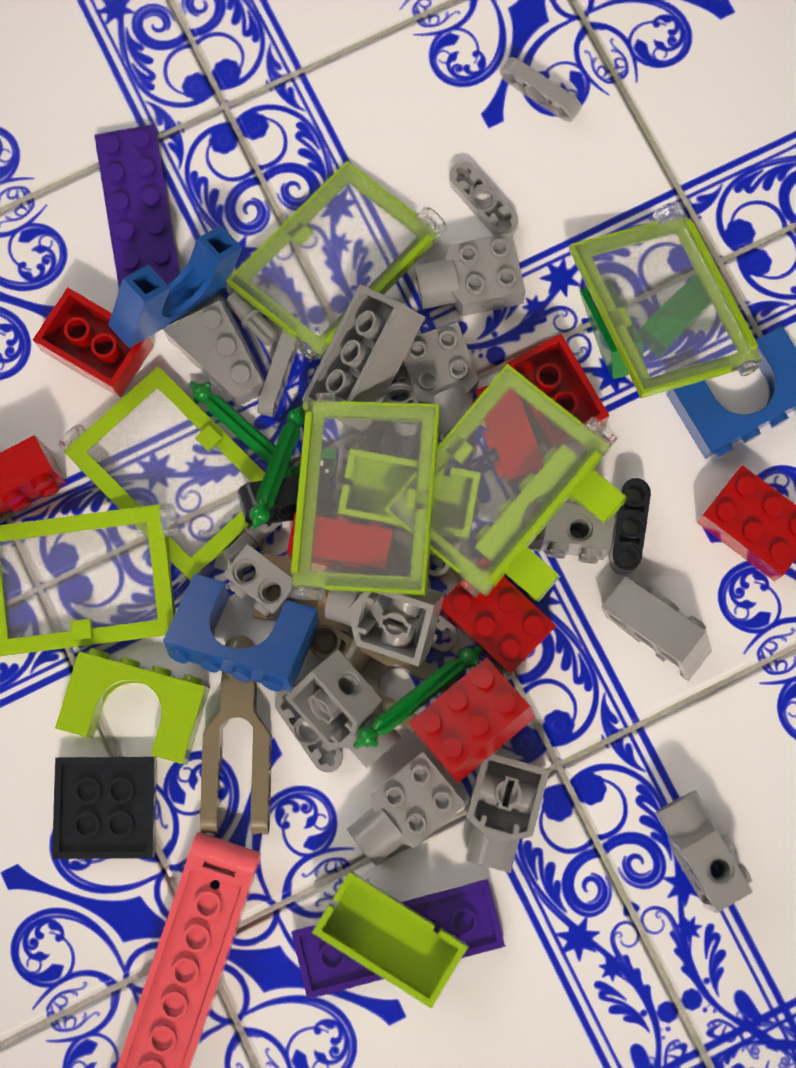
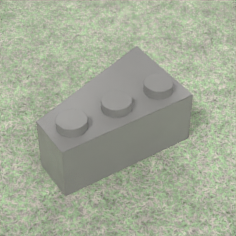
[162,300,264,407]
[602,577,712,681]

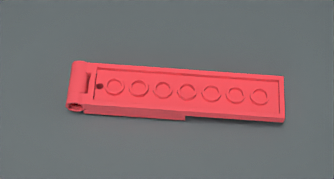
[117,832,262,1068]

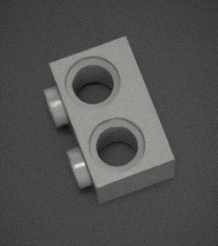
[223,544,303,618]

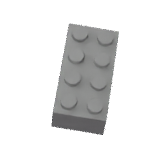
[302,284,425,433]

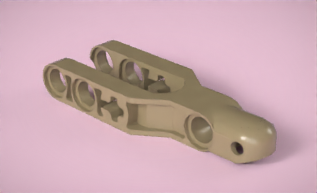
[310,625,458,735]
[200,635,272,834]

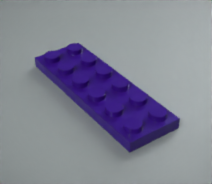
[94,124,181,289]
[291,879,506,1000]

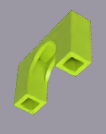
[475,444,626,602]
[55,648,210,765]

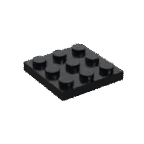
[52,757,157,859]

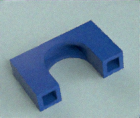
[108,225,242,348]
[666,326,796,459]
[163,574,320,692]

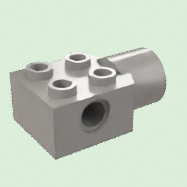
[414,232,526,316]
[402,322,482,439]
[524,502,616,564]
[325,574,445,667]
[285,649,401,768]
[346,752,466,866]
[465,754,550,873]
[655,790,753,913]

